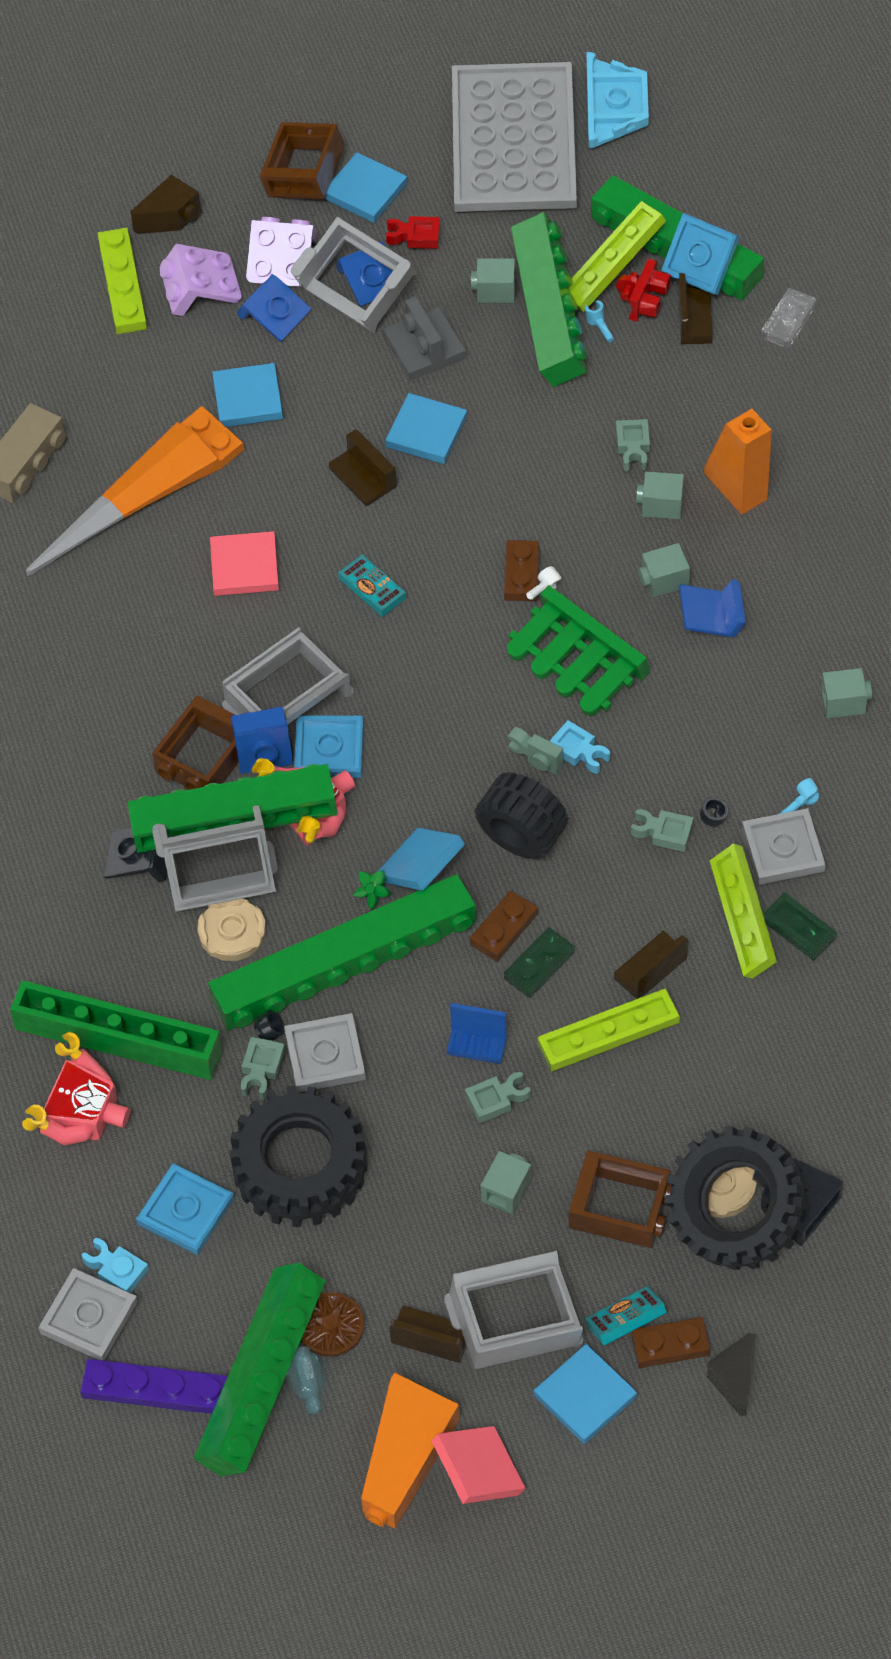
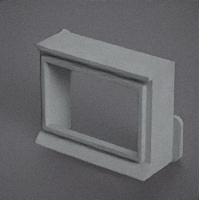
[290,217,417,334]
[222,627,354,725]
[152,805,278,912]
[444,1251,584,1369]

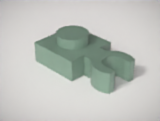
[616,419,650,472]
[508,727,563,776]
[631,809,694,852]
[241,1037,285,1100]
[464,1072,531,1124]

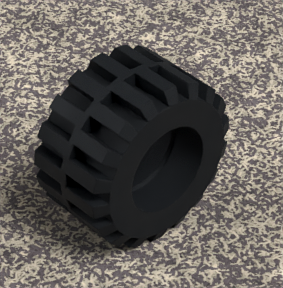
[475,772,569,860]

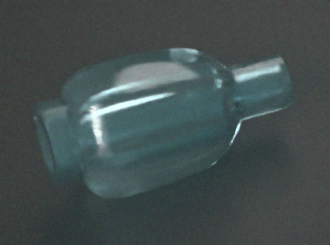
[287,1347,324,1415]

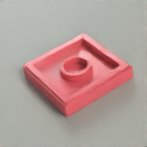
[210,531,279,596]
[432,1426,526,1504]

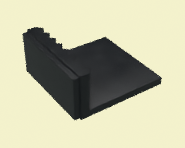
[104,827,167,883]

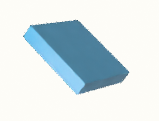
[324,152,408,223]
[661,213,740,295]
[212,363,283,427]
[385,393,468,464]
[294,716,364,778]
[377,828,465,891]
[136,1163,235,1255]
[533,1344,637,1445]

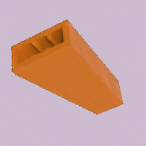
[703,409,772,515]
[361,1372,460,1529]

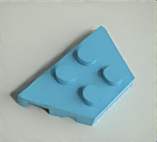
[587,52,649,148]

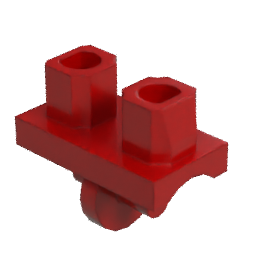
[616,259,671,322]

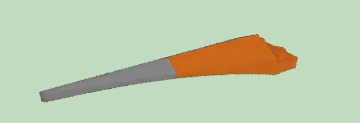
[26,406,245,576]

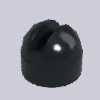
[700,797,729,827]
[254,1010,285,1041]

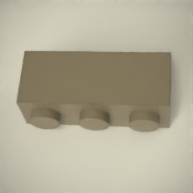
[0,403,66,503]

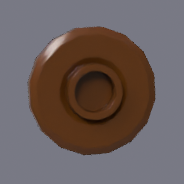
[301,1292,364,1357]

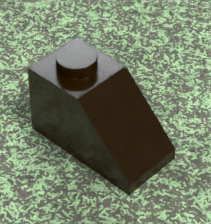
[130,174,201,234]

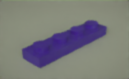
[80,1359,228,1414]

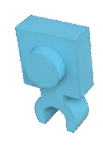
[550,720,610,774]
[82,1238,149,1293]

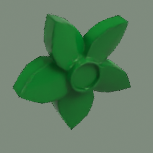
[353,870,392,910]

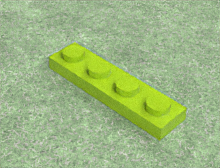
[569,201,666,312]
[97,228,147,334]
[709,843,777,979]
[538,988,680,1072]

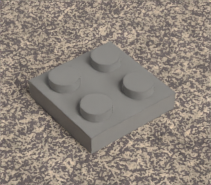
[742,808,825,885]
[284,1013,366,1093]
[38,1268,138,1361]

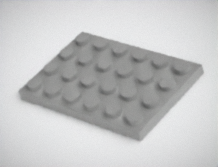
[452,62,577,212]

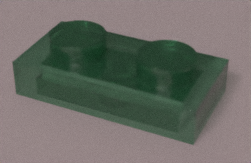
[763,892,837,961]
[504,927,575,999]

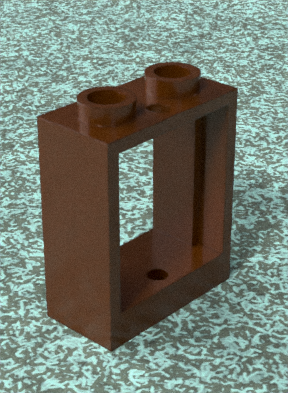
[260,122,345,199]
[152,695,239,790]
[569,1150,672,1248]

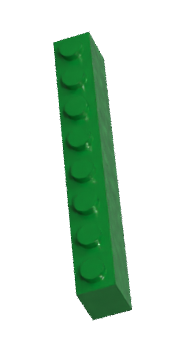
[208,874,476,1031]

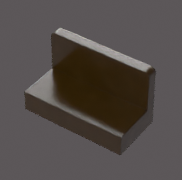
[678,273,713,345]
[329,429,397,506]
[614,931,688,999]
[390,1305,467,1363]

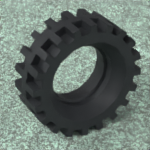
[230,1086,367,1227]
[664,1126,810,1270]

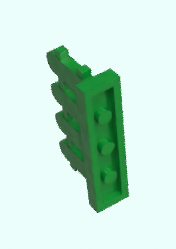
[507,585,650,716]

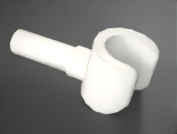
[526,566,561,600]

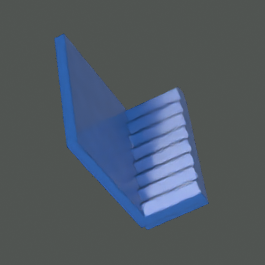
[336,241,404,307]
[237,274,311,342]
[679,579,746,637]
[231,707,293,774]
[447,1003,507,1064]

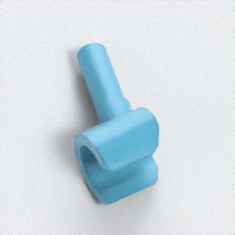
[585,300,614,343]
[779,778,819,814]

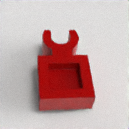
[386,216,440,249]

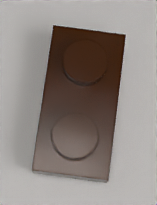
[504,540,539,601]
[470,890,538,962]
[631,1317,710,1369]

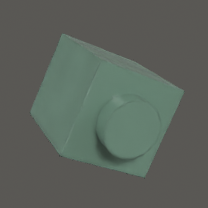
[471,258,515,303]
[636,471,684,519]
[638,543,690,597]
[821,668,872,718]
[480,1151,532,1215]

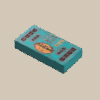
[338,554,406,617]
[585,1286,667,1346]

